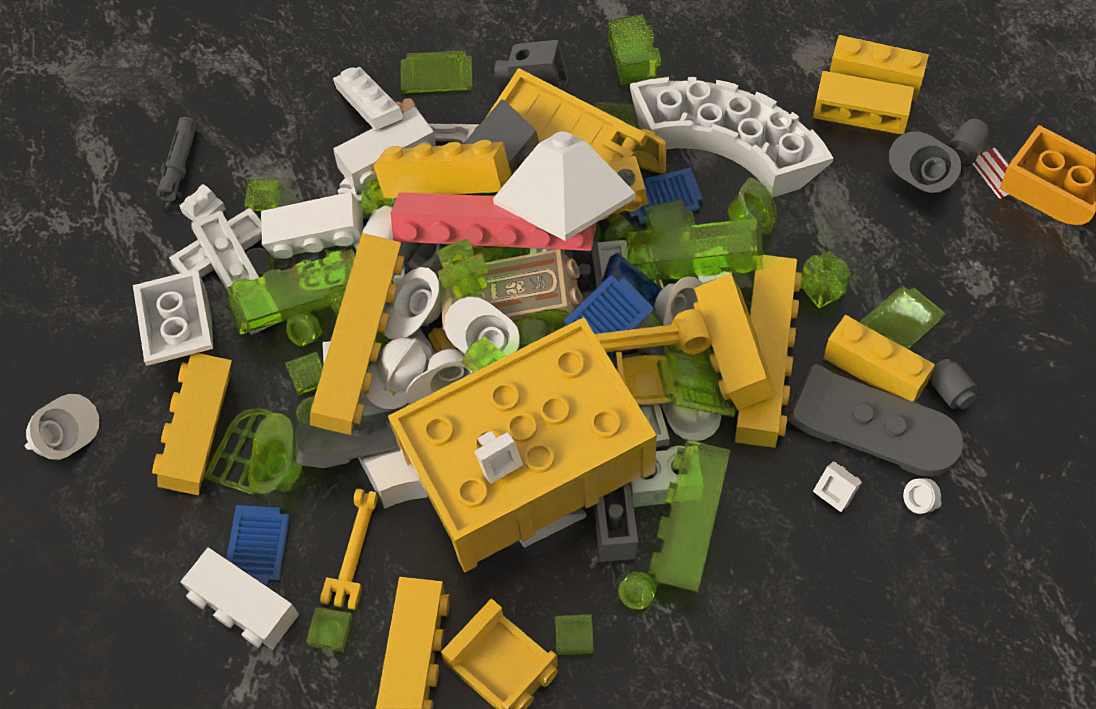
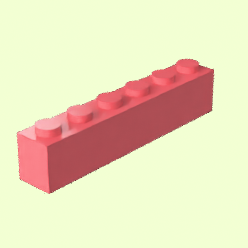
[390,192,596,251]

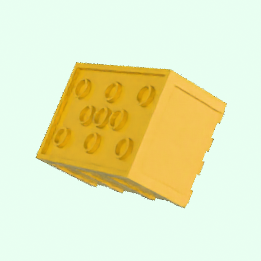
[388,317,657,572]

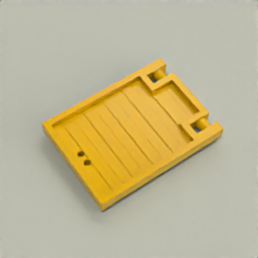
[486,68,648,164]

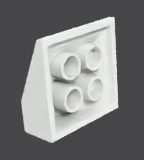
[493,131,636,241]

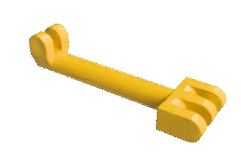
[320,489,378,610]

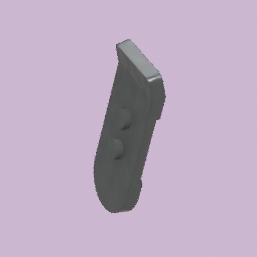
[788,364,963,477]
[295,408,402,468]

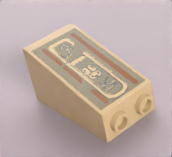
[439,249,583,342]

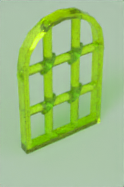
[204,408,283,495]

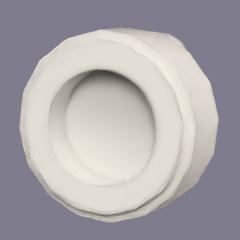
[903,478,942,514]

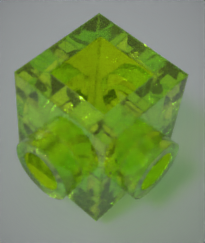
[437,238,489,299]
[800,250,851,309]

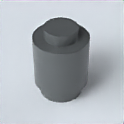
[948,119,989,164]
[930,359,979,409]

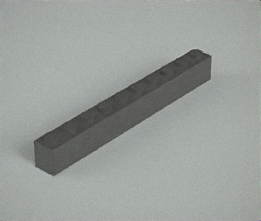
[565,241,638,562]

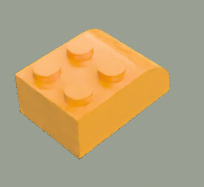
[999,125,1096,225]

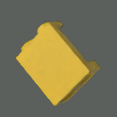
[441,599,558,709]

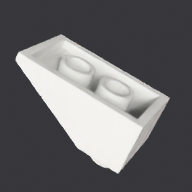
[133,269,213,366]

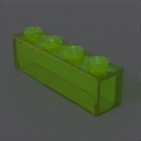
[627,218,763,283]
[226,250,355,335]
[649,440,730,592]

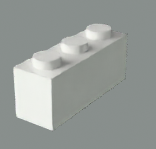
[333,107,436,192]
[261,192,364,259]
[181,548,299,650]

